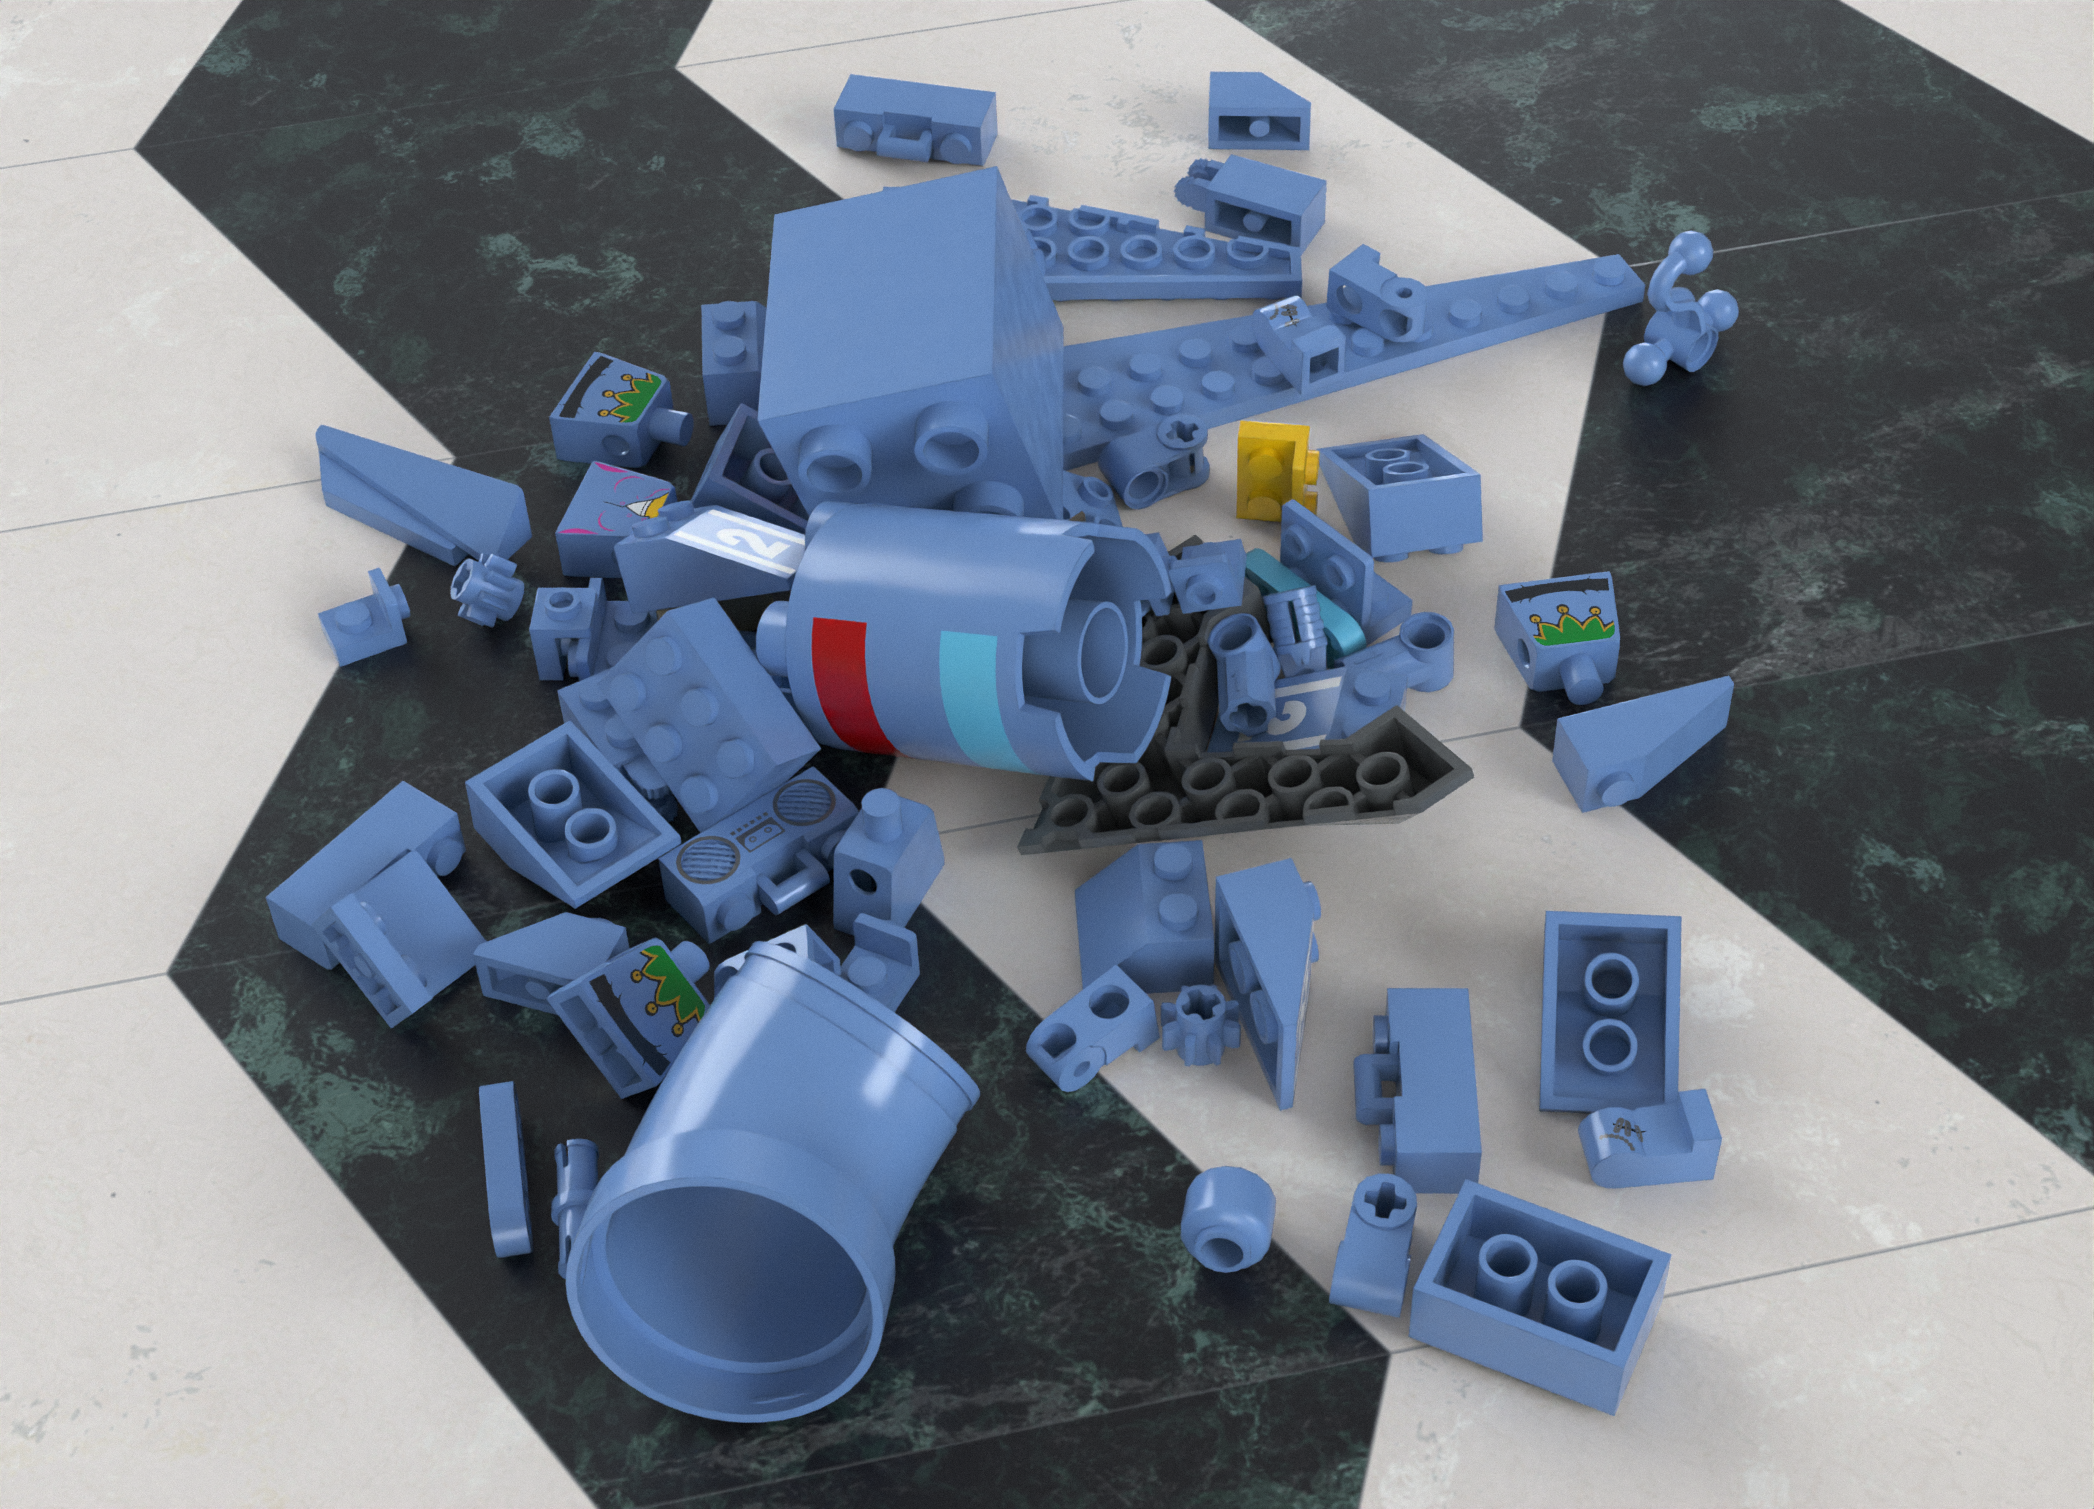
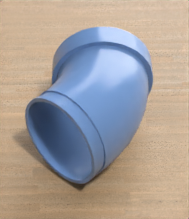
[566,941,981,1423]

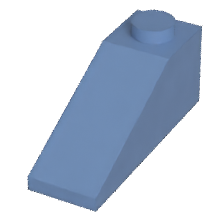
[1552,676,1734,813]

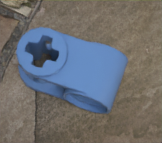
[1098,414,1210,509]
[1329,1173,1417,1318]

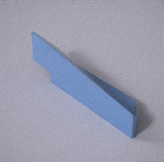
[315,425,532,567]

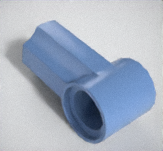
[1334,612,1454,692]
[1207,613,1281,737]

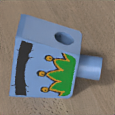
[549,352,694,468]
[1494,571,1620,705]
[546,937,710,1099]

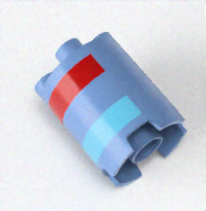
[756,501,1172,781]

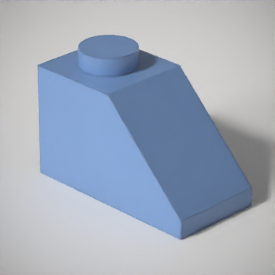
[1208,71,1311,150]
[473,912,630,1016]

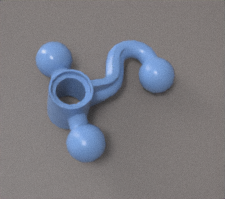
[1623,230,1739,386]

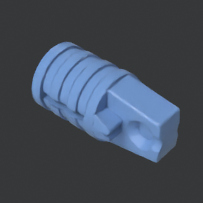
[1262,585,1328,678]

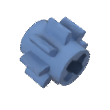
[450,552,524,628]
[1161,984,1241,1067]

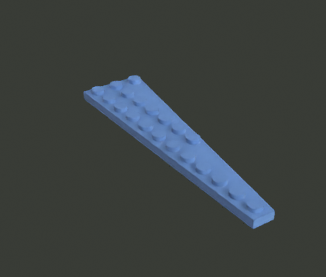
[1063,254,1645,471]

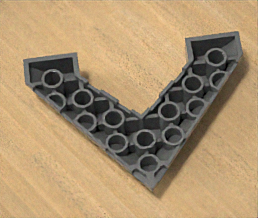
[1017,535,1474,855]

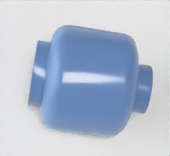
[1181,1166,1276,1273]

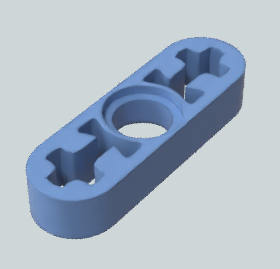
[479,1081,533,1258]

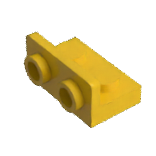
[1236,420,1320,522]

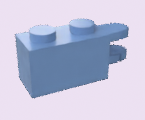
[1173,154,1327,256]
[557,667,678,822]

